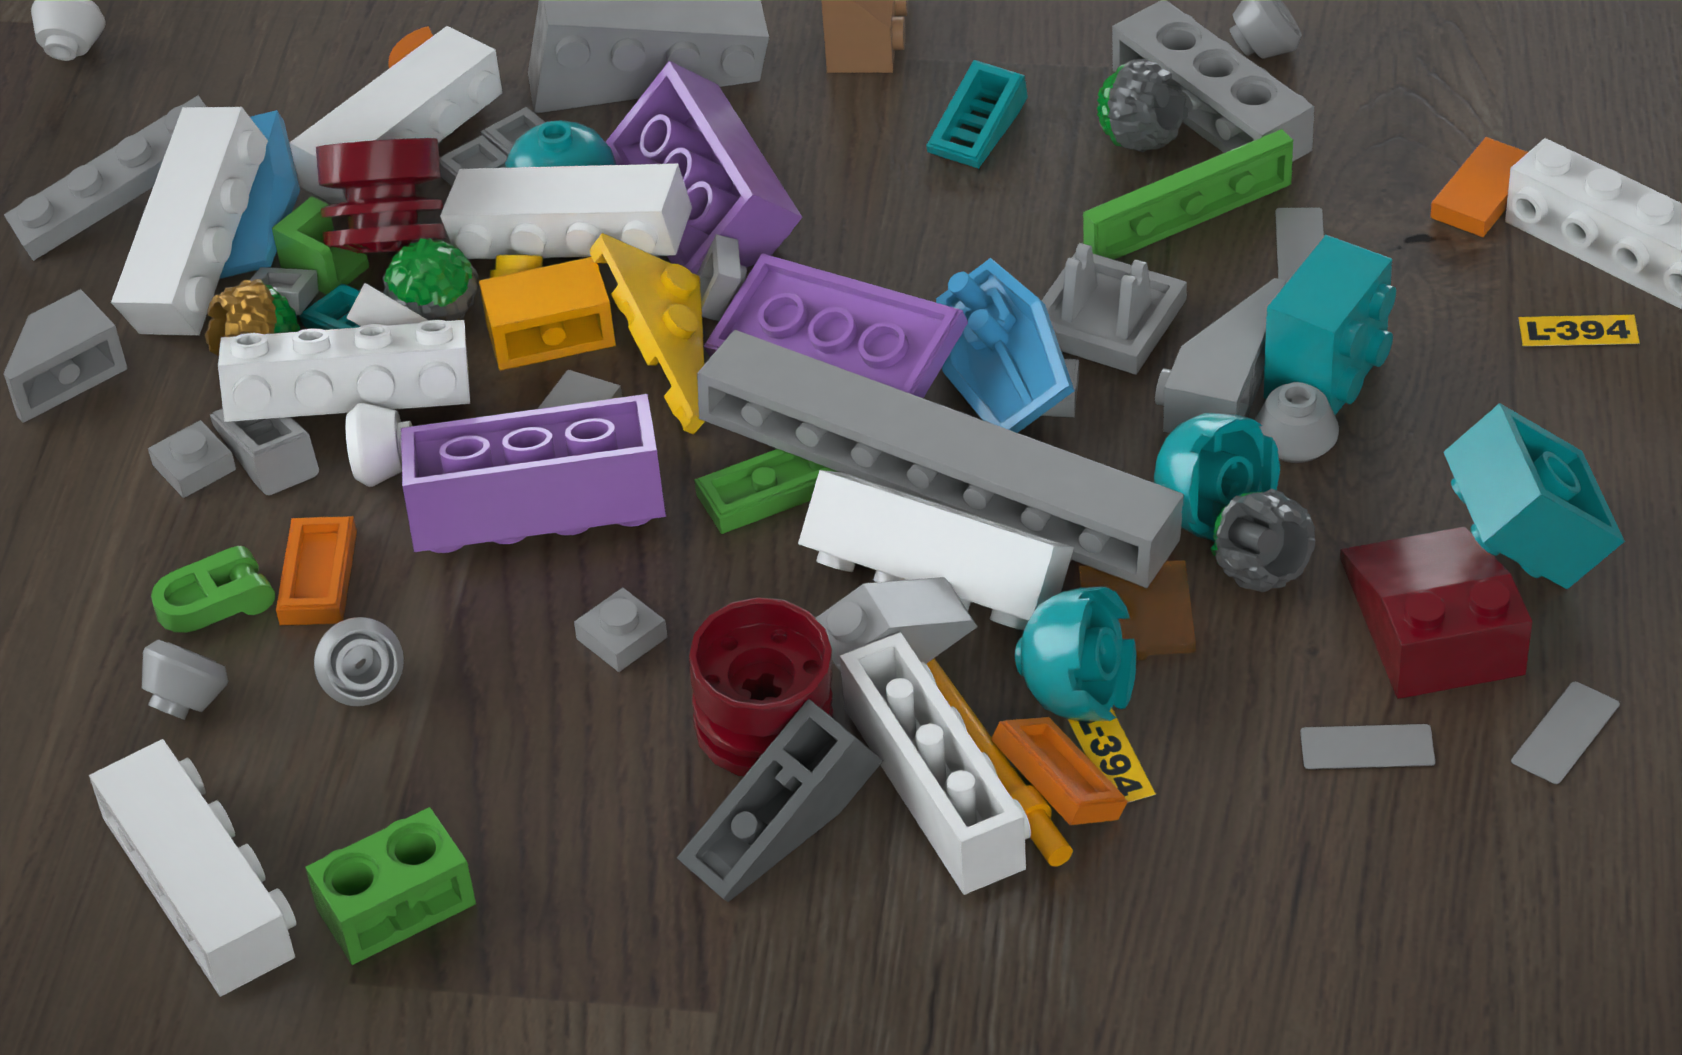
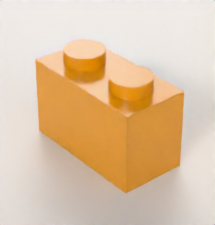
[479,257,616,371]

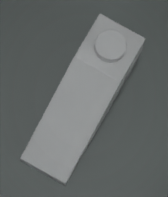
[1155,278,1286,433]

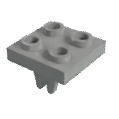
[1041,243,1187,375]

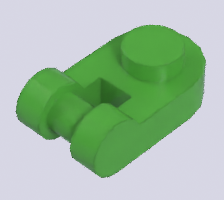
[151,546,275,633]

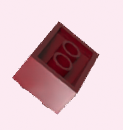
[1340,526,1532,699]

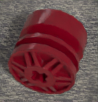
[316,138,446,254]
[689,597,833,777]

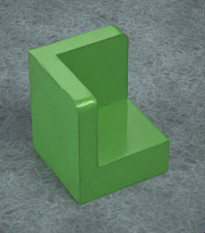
[272,196,369,295]

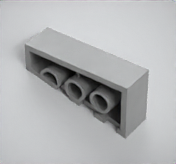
[528,0,769,114]

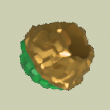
[205,279,300,356]

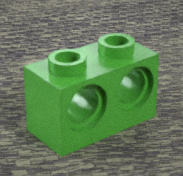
[305,807,476,965]

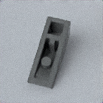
[677,699,883,902]

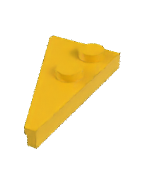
[590,233,705,435]

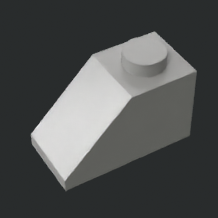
[4,289,127,423]
[816,577,978,671]

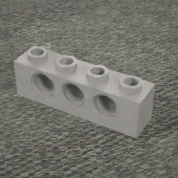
[1112,0,1314,162]

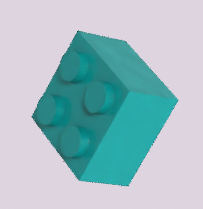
[1263,235,1396,415]
[1443,403,1625,589]

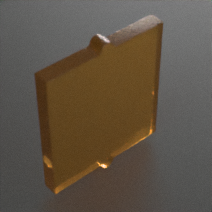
[1079,560,1196,660]

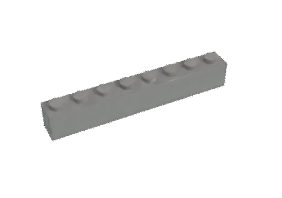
[697,330,1184,588]

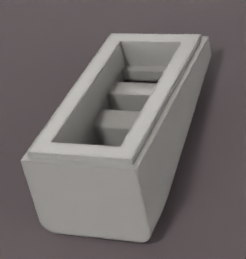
[210,408,319,495]

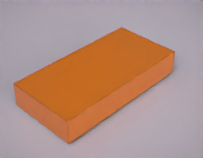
[1430,137,1528,237]
[276,516,357,625]
[991,717,1128,825]

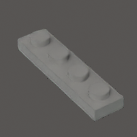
[4,95,206,261]

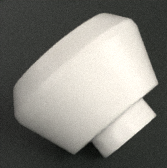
[31,0,106,61]
[346,403,412,487]

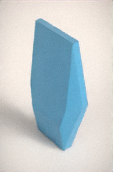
[219,110,300,279]
[936,258,1075,433]

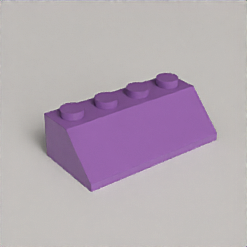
[606,61,803,275]
[401,394,666,553]

